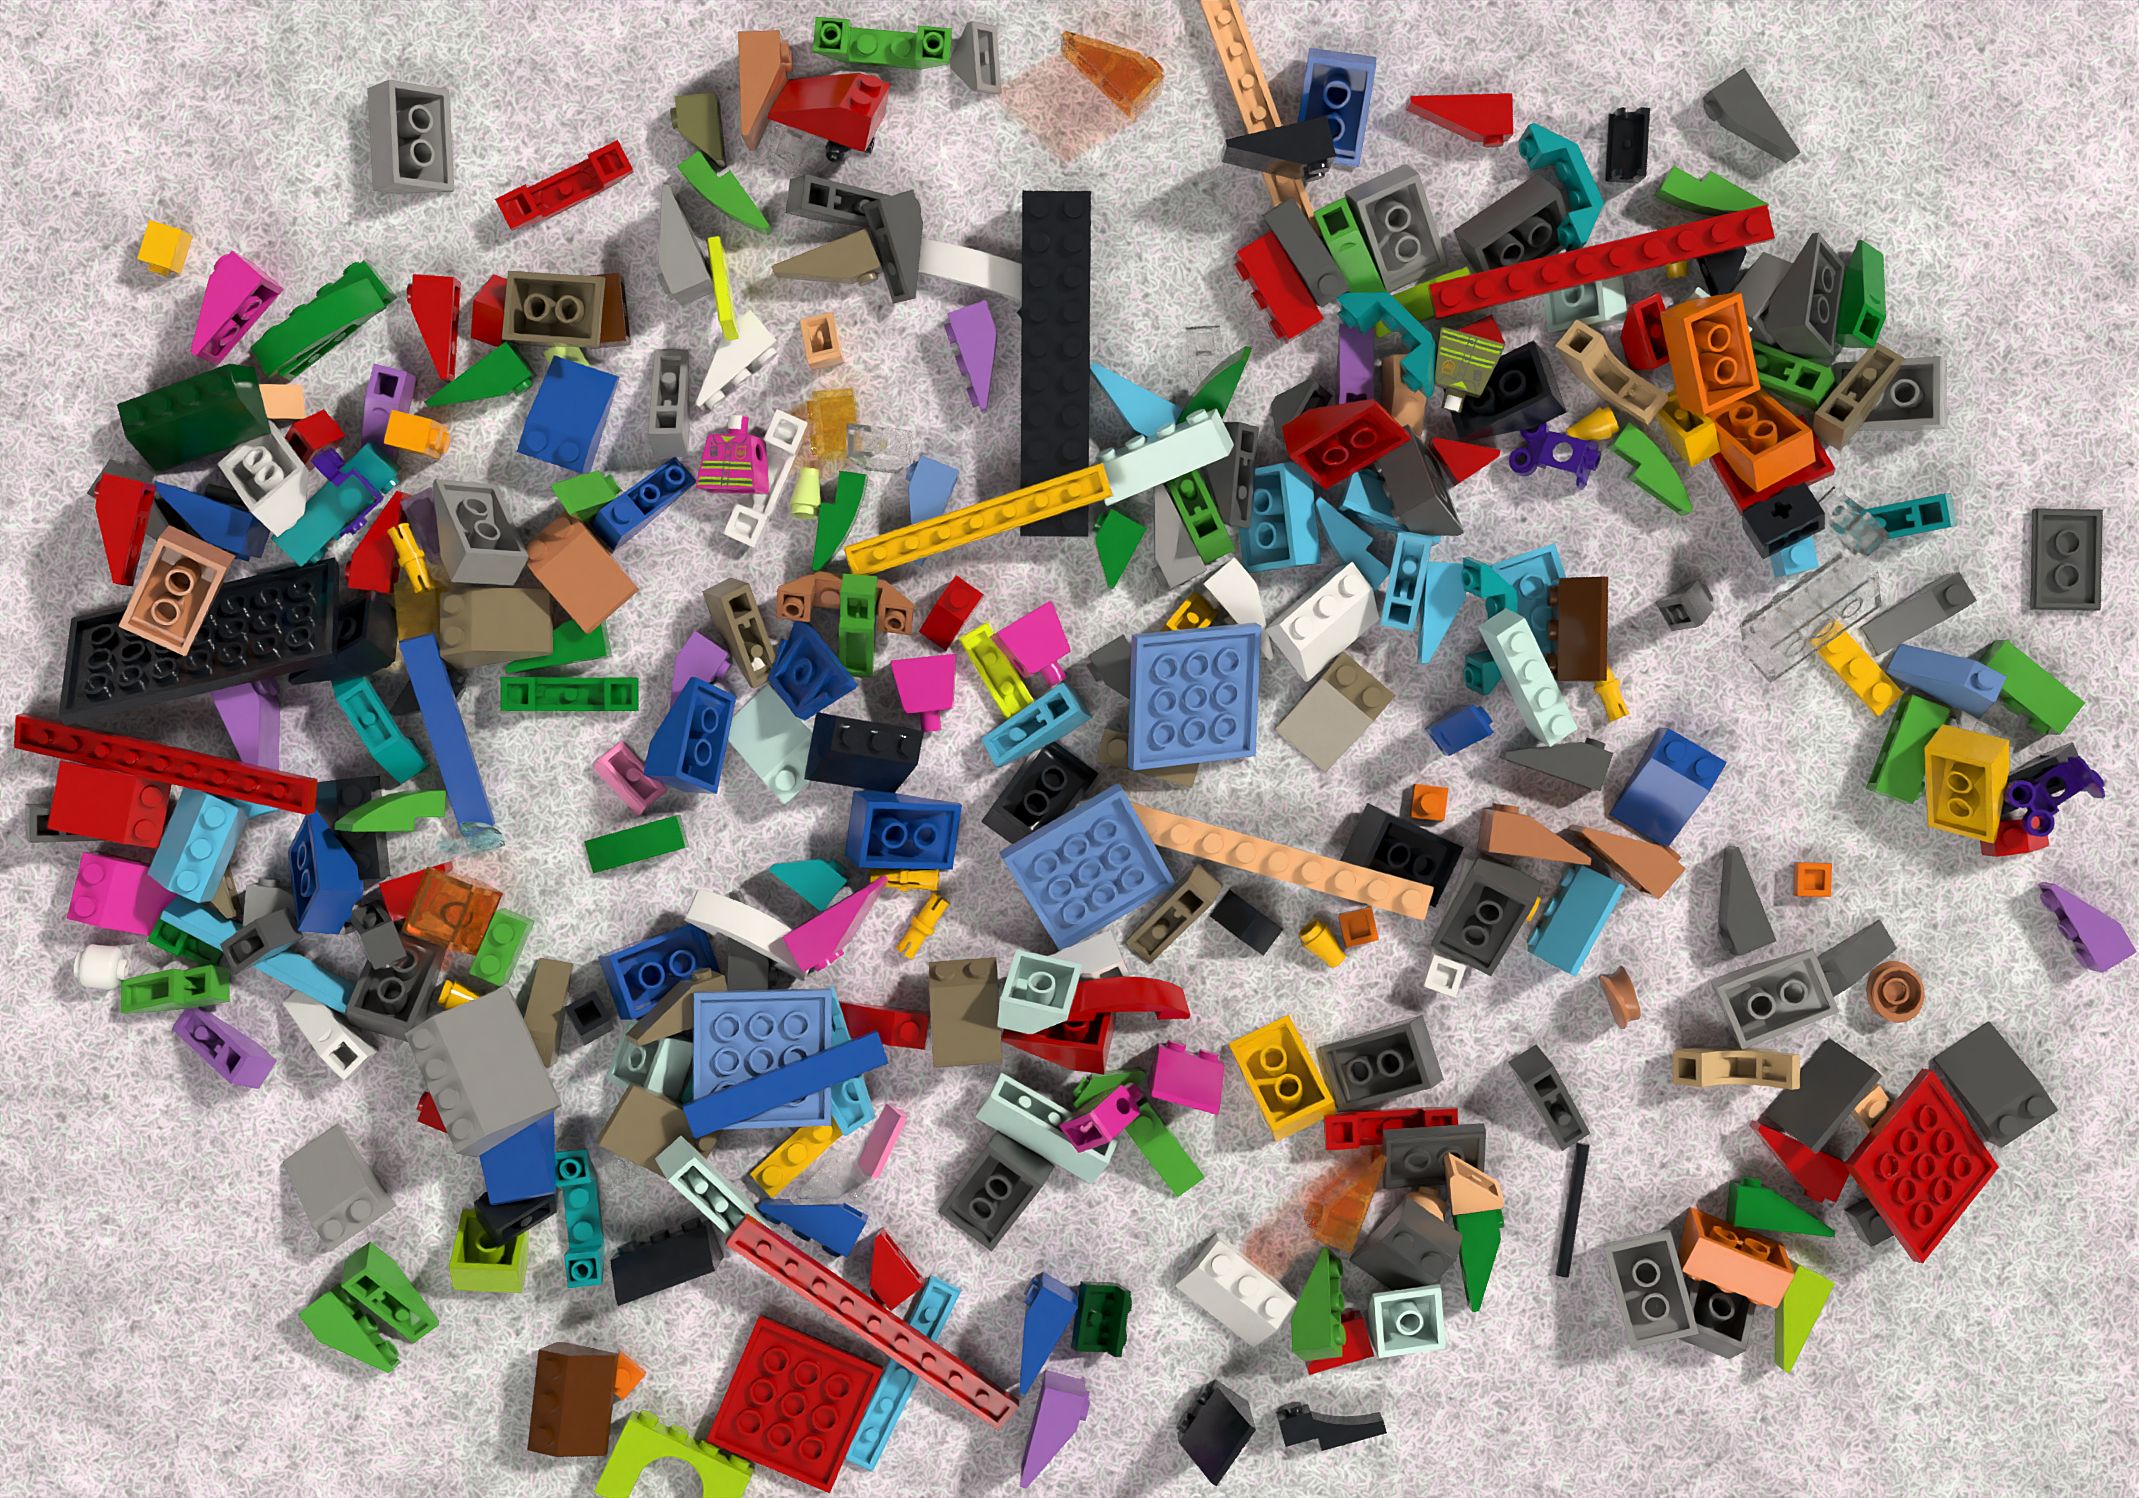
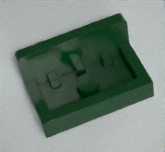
[1071,1281,1132,1357]

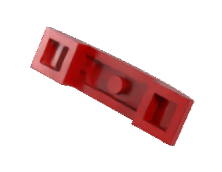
[495,140,634,231]
[1064,976,1191,1022]
[1324,1107,1458,1151]

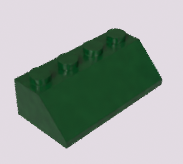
[117,364,271,472]

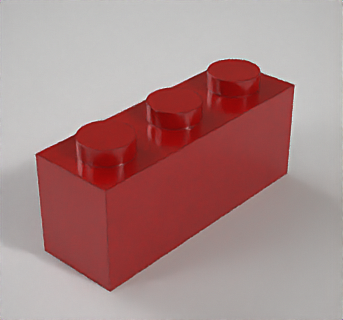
[1233,231,1324,344]

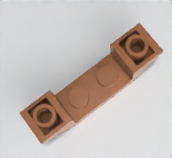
[776,571,914,635]

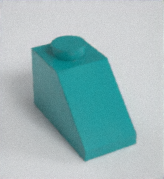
[769,857,850,912]

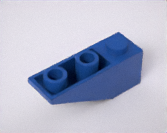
[592,457,696,551]
[1425,704,1494,756]
[758,1198,869,1258]

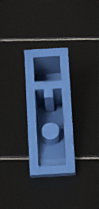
[905,455,960,567]
[1885,644,2007,720]

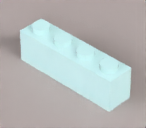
[1092,408,1234,506]
[1478,608,1578,747]
[975,1073,1118,1184]
[655,1136,773,1236]

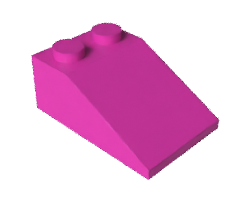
[190,251,284,366]
[66,851,178,936]
[782,875,888,972]
[1147,1040,1225,1115]

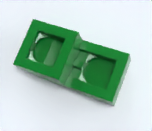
[147,911,224,966]

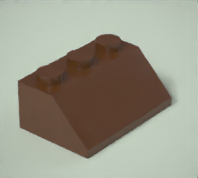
[1546,576,1608,682]
[527,1342,619,1457]

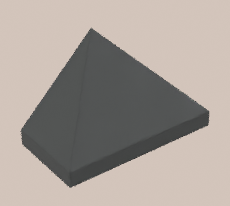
[1271,379,1333,445]

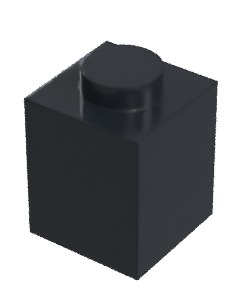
[564,991,614,1046]

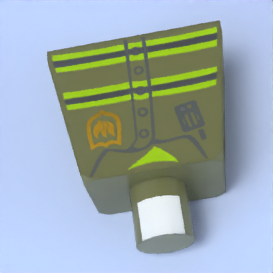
[1434,327,1505,413]

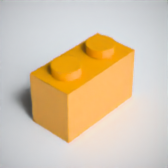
[384,410,451,460]

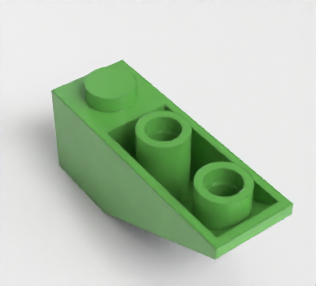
[1313,197,1386,293]
[1291,1247,1346,1361]
[298,1283,401,1373]

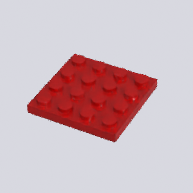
[1844,1068,1999,1264]
[706,1314,884,1493]

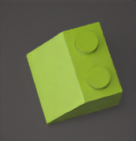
[449,1210,529,1293]

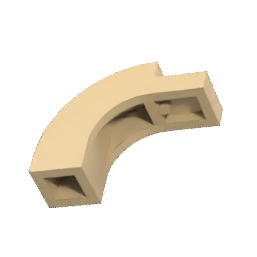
[1555,320,1669,425]
[1673,1047,1800,1090]

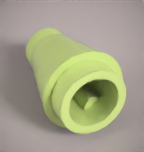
[788,467,821,520]

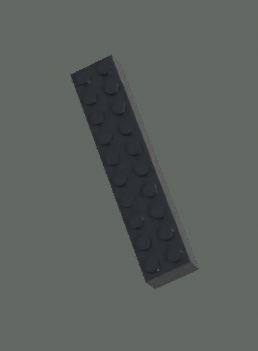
[1020,190,1091,537]

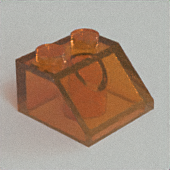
[402,867,503,956]

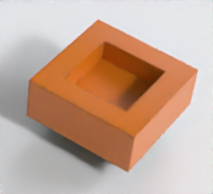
[1410,784,1449,821]
[1793,862,1832,897]
[1337,906,1379,948]
[614,1351,647,1400]

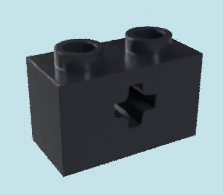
[1742,482,1825,560]

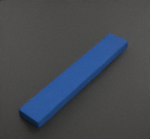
[399,632,495,834]
[682,1030,889,1139]

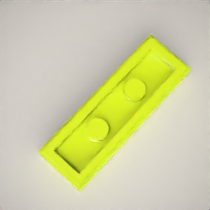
[707,236,739,341]
[958,622,1034,720]

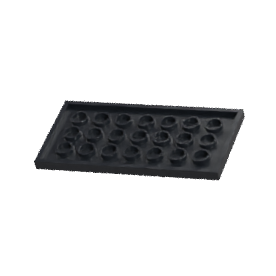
[58,557,340,725]

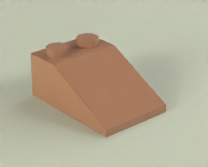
[738,30,793,151]
[525,510,640,635]
[119,525,235,656]
[1477,803,1591,865]
[1568,824,1686,900]

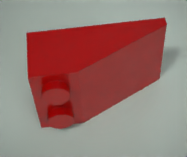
[767,73,891,152]
[1281,399,1411,490]
[47,761,172,848]
[1001,1012,1116,1075]

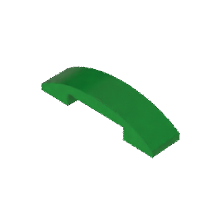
[250,278,387,378]
[500,677,639,711]

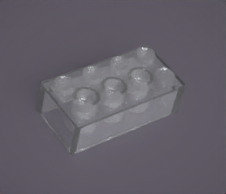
[1739,545,1881,683]

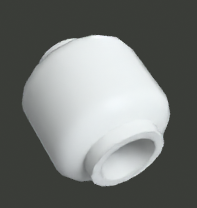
[74,944,130,990]

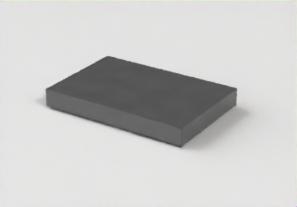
[2030,508,2103,611]
[1765,1038,1882,1154]
[1382,1123,1486,1189]

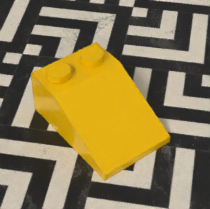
[1924,724,2010,843]
[1228,1014,1336,1142]

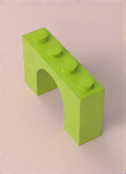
[594,1410,755,1498]

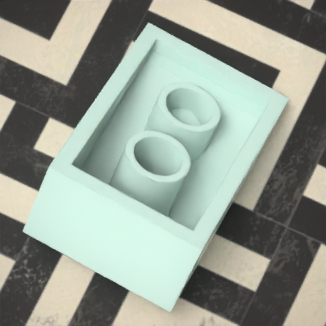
[728,684,813,804]

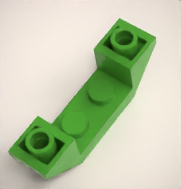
[813,17,952,70]

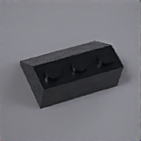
[804,712,924,793]
[315,776,391,880]
[610,1217,724,1306]

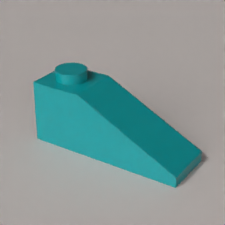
[1841,493,1957,547]

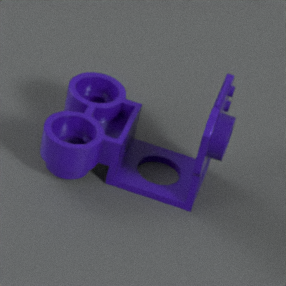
[1509,423,1601,490]
[311,446,384,537]
[2003,756,2105,837]

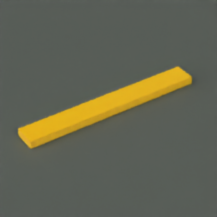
[843,463,1113,575]

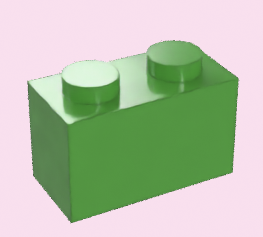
[469,908,535,987]

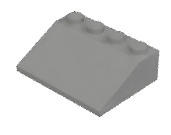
[405,987,562,1157]

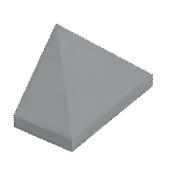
[950,21,1002,95]

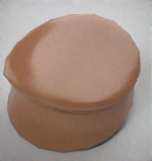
[1866,961,1925,1023]
[1599,966,1641,1029]

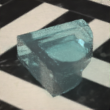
[461,822,505,854]

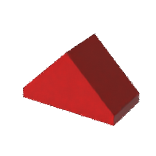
[471,274,507,348]
[1428,437,1501,486]

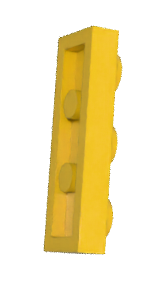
[1808,620,1904,716]
[750,1115,843,1199]

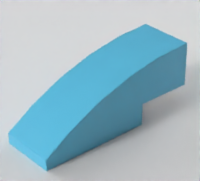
[1314,497,1391,592]

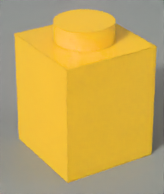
[137,220,193,277]

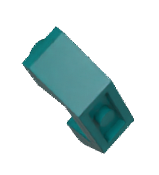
[1518,123,1604,252]
[1336,292,1437,399]
[1461,556,1517,696]
[331,674,430,784]
[555,1148,605,1288]

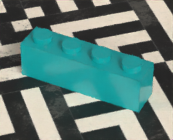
[270,439,402,567]

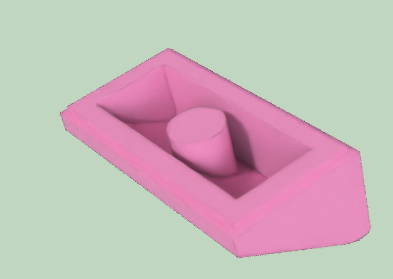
[593,741,668,817]
[858,1104,908,1179]

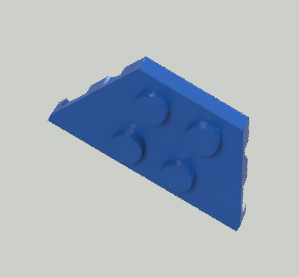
[768,620,858,721]

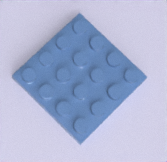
[1128,623,1262,771]
[999,783,1177,951]
[693,988,832,1130]

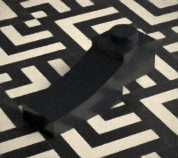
[1276,1402,1387,1451]

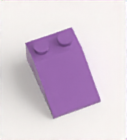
[210,677,280,770]
[1020,1370,1090,1488]

